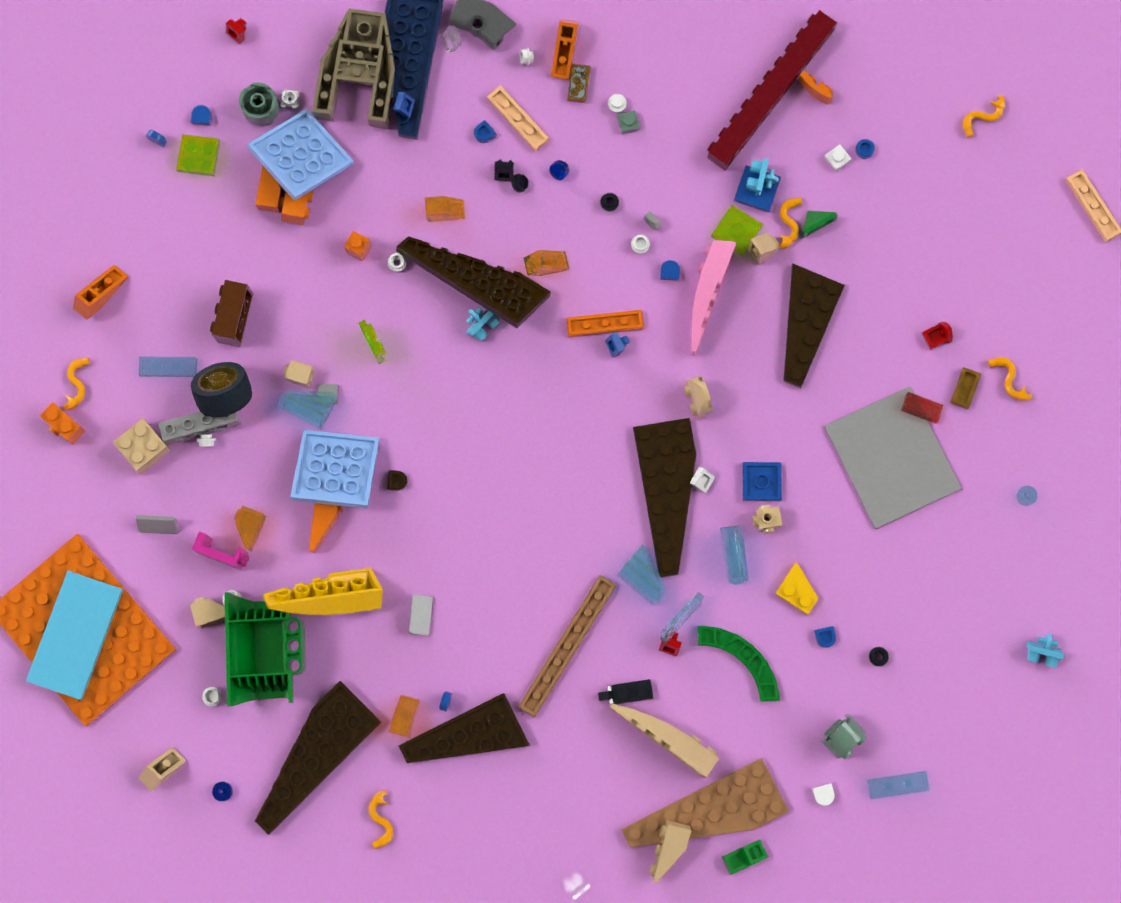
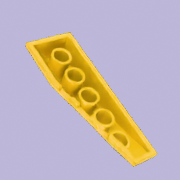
[263,568,383,615]

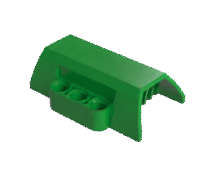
[224,588,306,707]

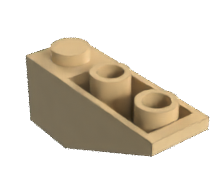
[650,820,691,883]

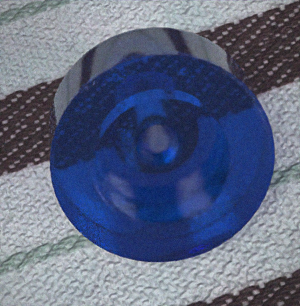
[549,160,569,180]
[212,782,233,801]

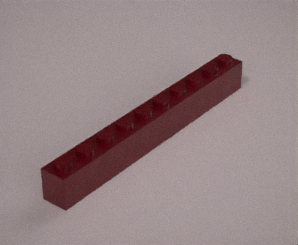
[707,10,837,171]

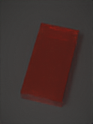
[901,392,943,424]

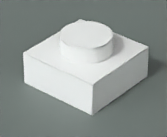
[824,144,851,171]
[690,467,715,493]

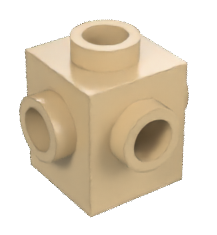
[752,505,783,534]

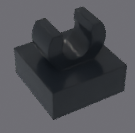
[494,159,514,181]

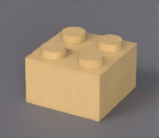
[113,418,171,475]

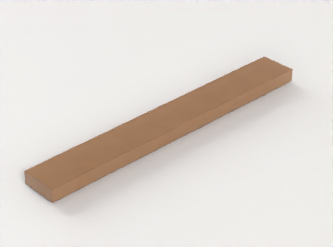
[518,575,617,718]

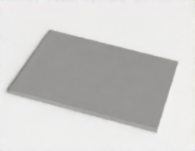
[824,386,962,529]

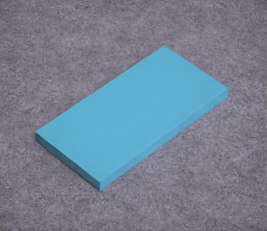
[26,571,123,700]

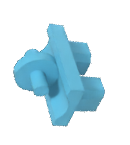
[746,158,779,196]
[465,307,500,341]
[1026,633,1064,668]

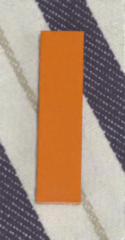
[566,310,644,337]

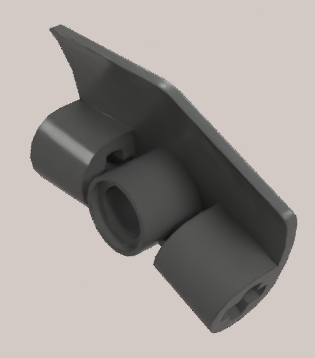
[449,0,516,50]

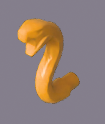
[962,95,1005,138]
[778,197,802,249]
[64,357,90,410]
[988,357,1032,401]
[368,790,394,850]

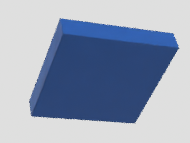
[734,165,781,213]
[742,462,782,501]

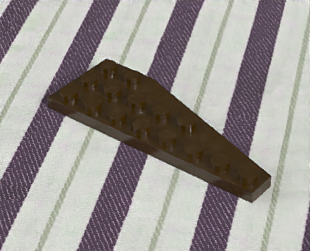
[396,236,551,328]
[633,418,696,578]
[255,681,382,835]

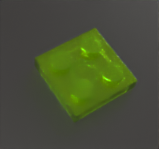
[176,134,220,176]
[711,204,763,257]
[358,320,386,364]

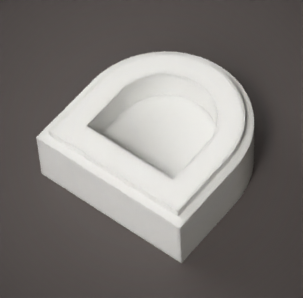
[812,783,835,806]

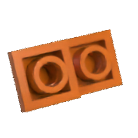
[798,71,833,104]

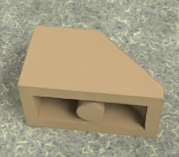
[748,233,779,265]
[190,597,225,628]
[138,747,186,792]

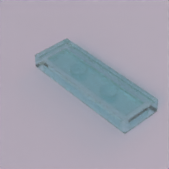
[139,357,197,377]
[660,592,704,644]
[867,771,930,799]

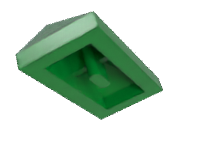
[801,211,838,238]

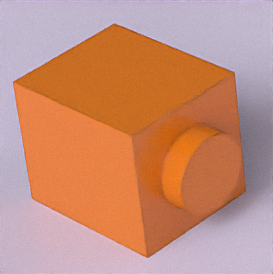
[344,231,372,261]

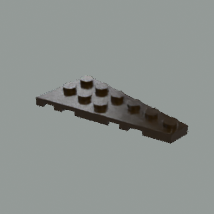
[783,263,845,388]
[398,693,530,764]

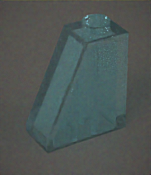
[278,390,339,430]
[720,525,749,585]
[617,544,666,605]

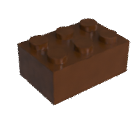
[210,280,253,347]

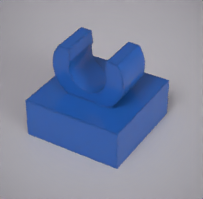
[391,92,415,117]
[605,332,630,358]

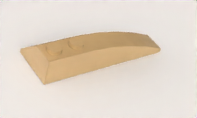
[609,704,719,778]

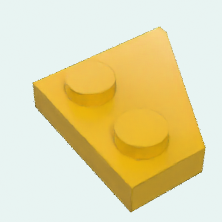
[775,562,819,615]

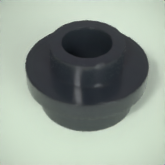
[511,174,529,193]
[600,193,619,212]
[869,647,889,667]

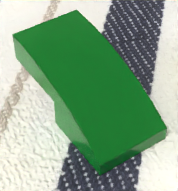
[722,839,768,875]

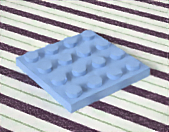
[247,109,354,201]
[290,430,380,509]

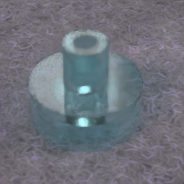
[1016,486,1037,506]

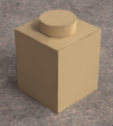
[284,360,315,388]

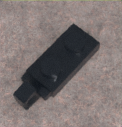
[598,679,653,704]

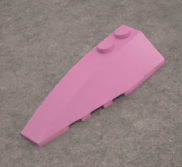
[691,240,736,356]

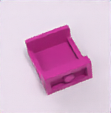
[192,531,249,570]

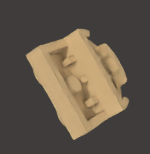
[683,375,713,420]

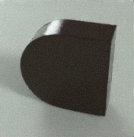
[387,470,408,491]

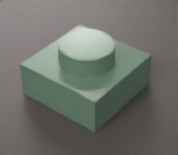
[617,110,640,134]

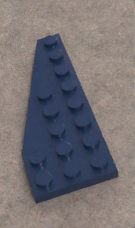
[385,0,444,139]

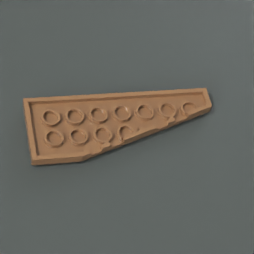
[621,758,789,847]

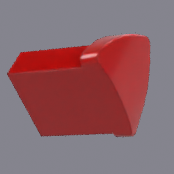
[921,321,953,350]

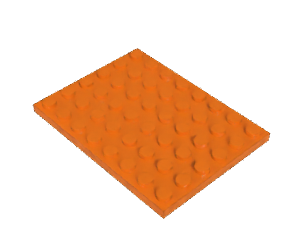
[0,533,177,727]

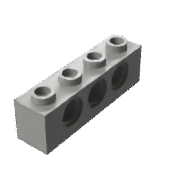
[158,412,241,445]

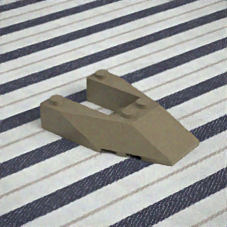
[312,8,395,129]

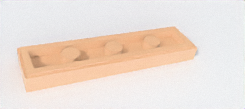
[487,85,549,152]
[1065,169,1121,243]

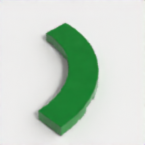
[697,626,780,702]

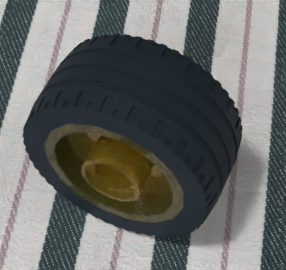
[191,362,252,417]

